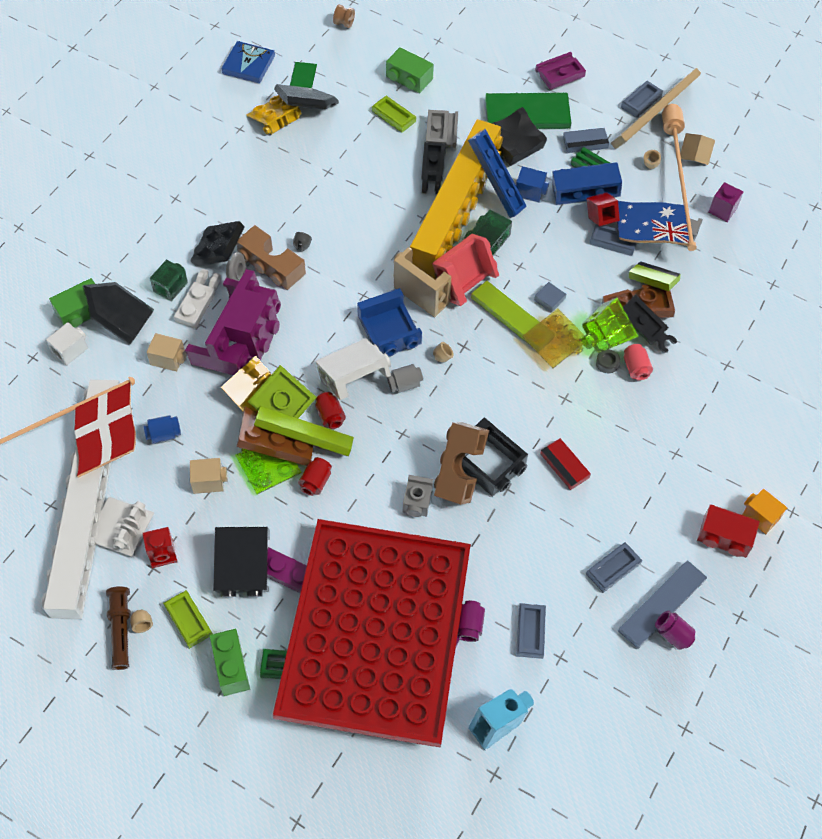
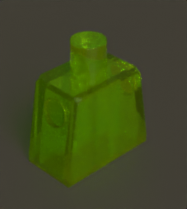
[581,298,638,353]

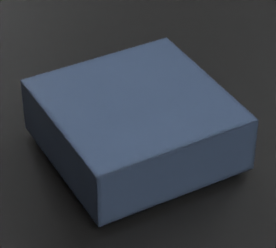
[534,282,567,312]

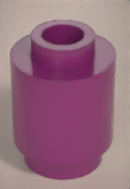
[458,600,485,642]
[655,611,696,650]

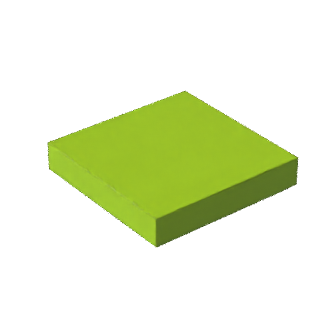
[247,365,317,418]

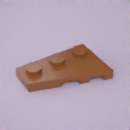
[602,284,675,319]
[236,407,313,466]

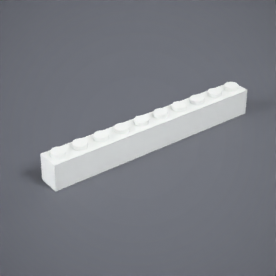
[42,379,120,619]

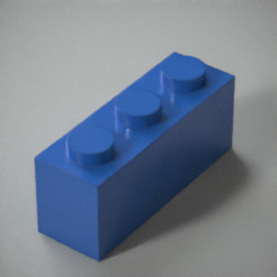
[552,162,622,205]

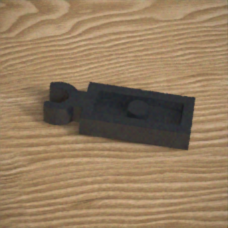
[618,294,677,353]

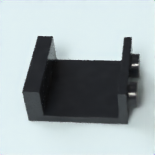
[213,527,270,597]

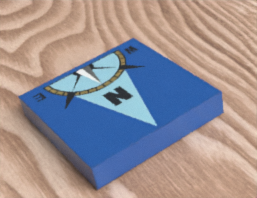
[221,41,275,83]

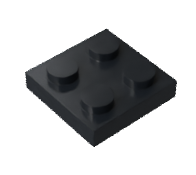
[190,221,245,266]

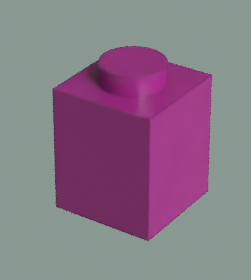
[708,182,744,223]

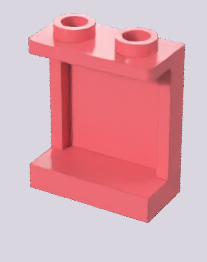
[432,234,499,306]

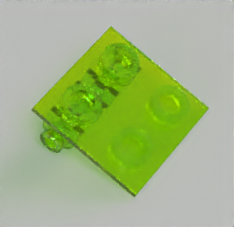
[235,448,302,494]

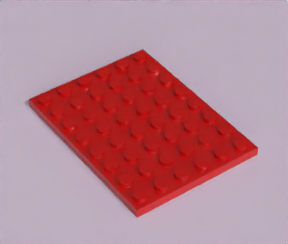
[273,519,471,748]

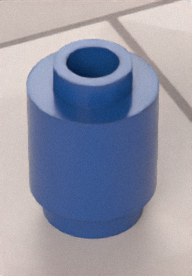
[143,415,181,444]

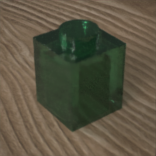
[150,259,188,302]

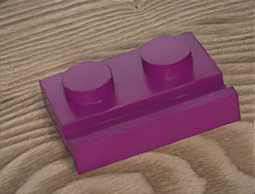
[535,52,586,90]

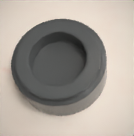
[596,349,620,374]

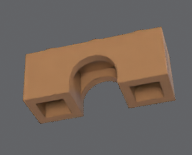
[236,225,306,290]
[434,422,489,505]

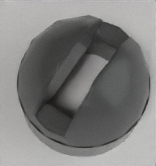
[293,232,312,251]

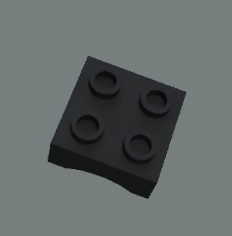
[491,107,547,166]

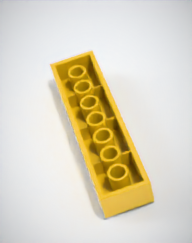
[410,119,503,280]

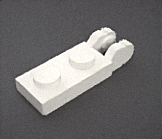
[174,268,221,329]

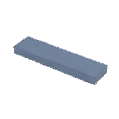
[618,560,707,649]

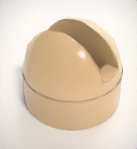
[643,150,661,169]
[433,342,454,363]
[130,609,153,633]

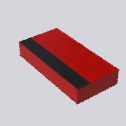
[540,438,591,490]

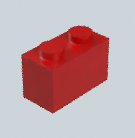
[697,504,760,558]

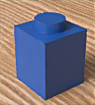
[516,166,549,203]

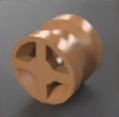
[333,4,355,28]

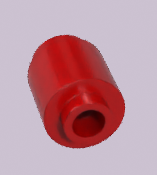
[315,392,346,429]
[298,457,332,496]

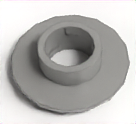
[226,252,246,281]

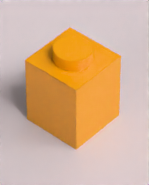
[742,488,788,534]

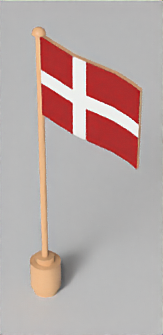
[0,377,136,478]

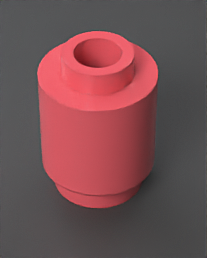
[623,344,653,381]

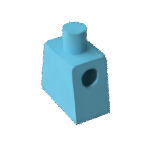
[468,689,534,750]

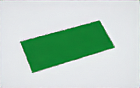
[290,62,317,88]

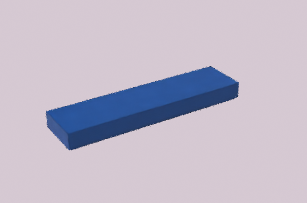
[468,129,527,218]

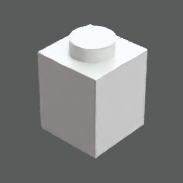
[46,322,88,366]

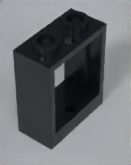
[462,417,528,497]

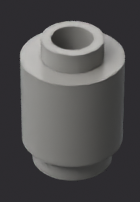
[387,364,423,393]

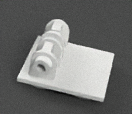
[95,497,155,557]

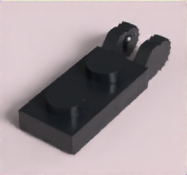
[421,142,446,194]

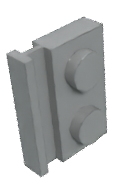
[426,109,459,149]

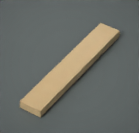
[611,68,701,149]

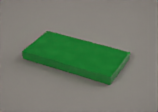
[485,93,572,129]

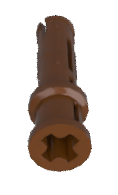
[106,586,131,670]

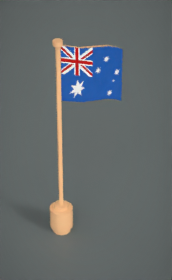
[618,104,697,251]

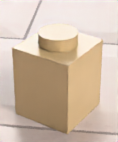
[146,333,187,372]
[190,458,228,494]

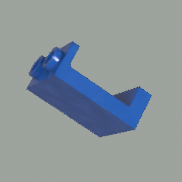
[357,288,422,357]

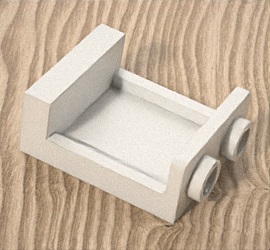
[315,338,391,400]

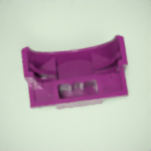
[185,269,281,376]

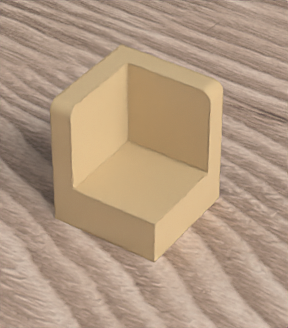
[680,133,715,165]

